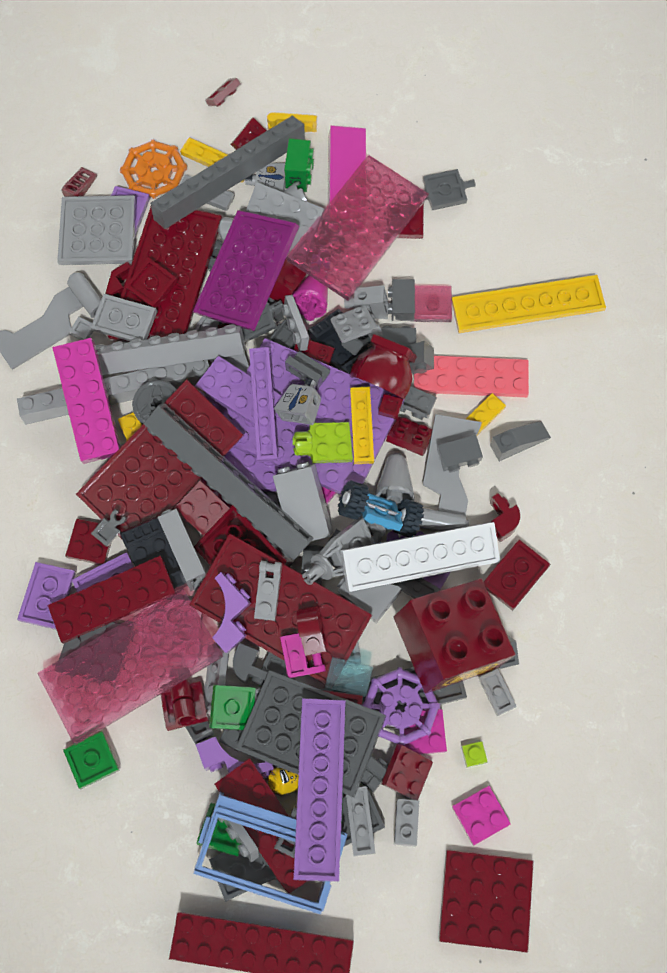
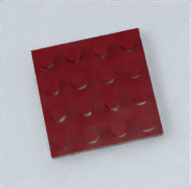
[439,850,534,953]

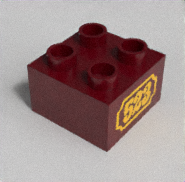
[393,578,516,694]

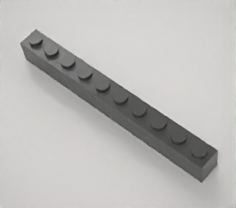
[151,116,305,229]
[144,404,314,560]

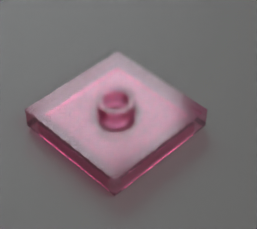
[414,285,452,322]

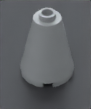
[375,453,415,508]

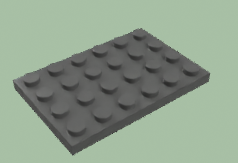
[236,670,386,798]

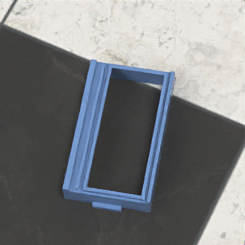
[193,792,348,914]

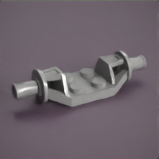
[302,517,386,585]

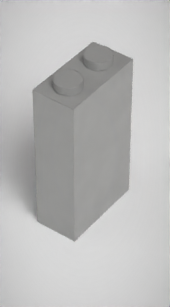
[273,462,333,541]
[158,509,206,591]

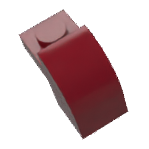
[490,493,520,542]
[296,606,326,656]

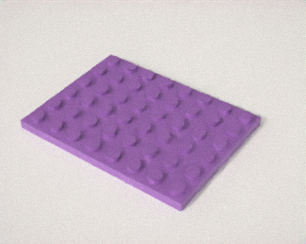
[223,338,405,495]

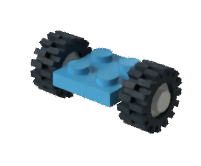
[338,480,424,537]

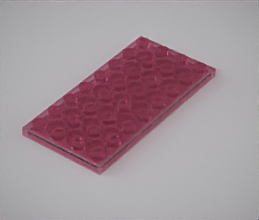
[286,155,429,301]
[37,588,223,745]

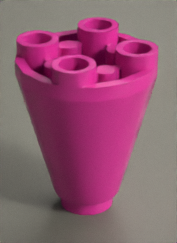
[293,268,328,321]

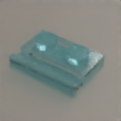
[325,657,373,697]

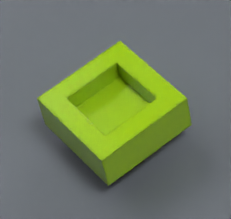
[461,741,488,768]

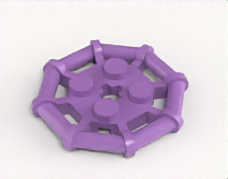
[362,667,440,746]

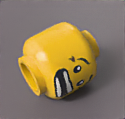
[268,767,299,795]

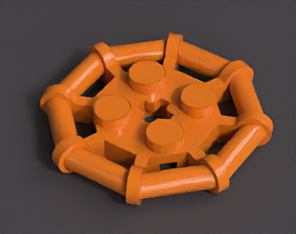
[120,139,187,199]

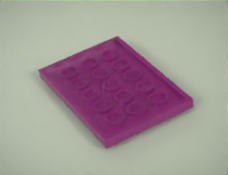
[193,210,300,331]

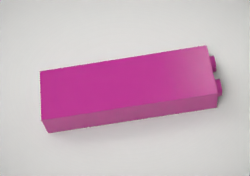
[327,125,366,232]

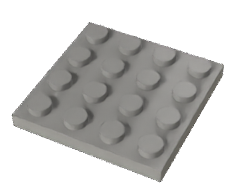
[246,182,325,268]
[57,195,136,265]

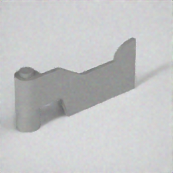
[0,273,101,370]
[419,414,482,531]

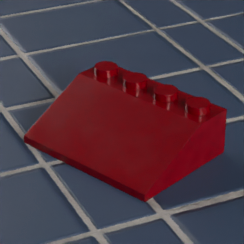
[194,505,294,567]

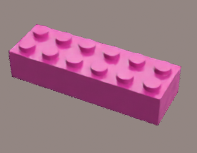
[52,338,121,464]

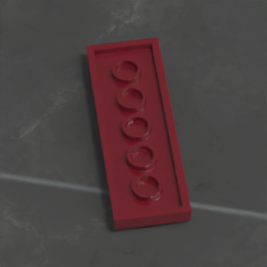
[48,556,176,644]
[214,758,307,894]

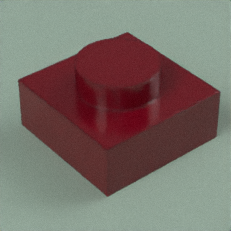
[378,394,403,420]

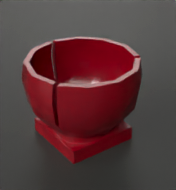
[350,334,417,400]

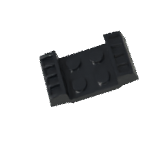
[308,309,373,374]
[120,516,188,591]

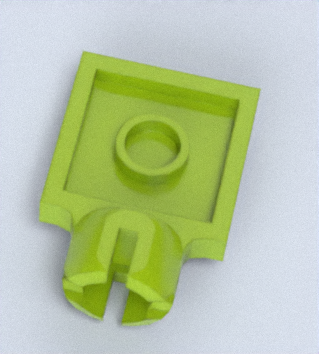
[293,422,353,463]

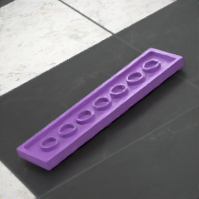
[294,699,345,882]

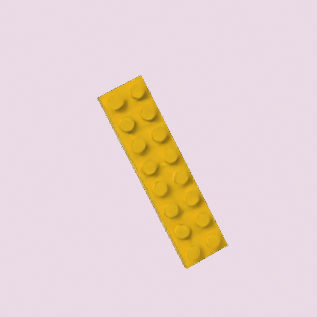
[451,275,606,333]

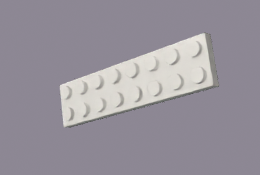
[340,522,500,592]

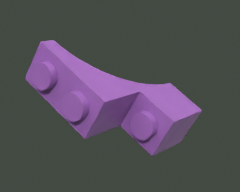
[212,573,251,653]
[196,737,274,779]

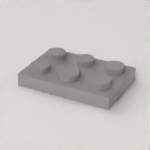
[91,294,157,341]

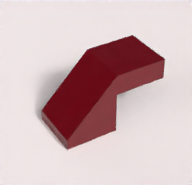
[105,262,131,298]

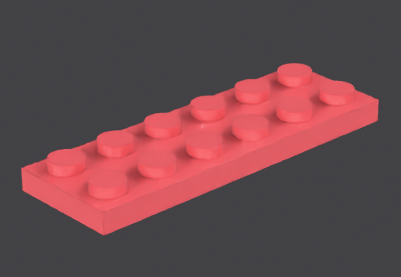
[414,356,529,398]

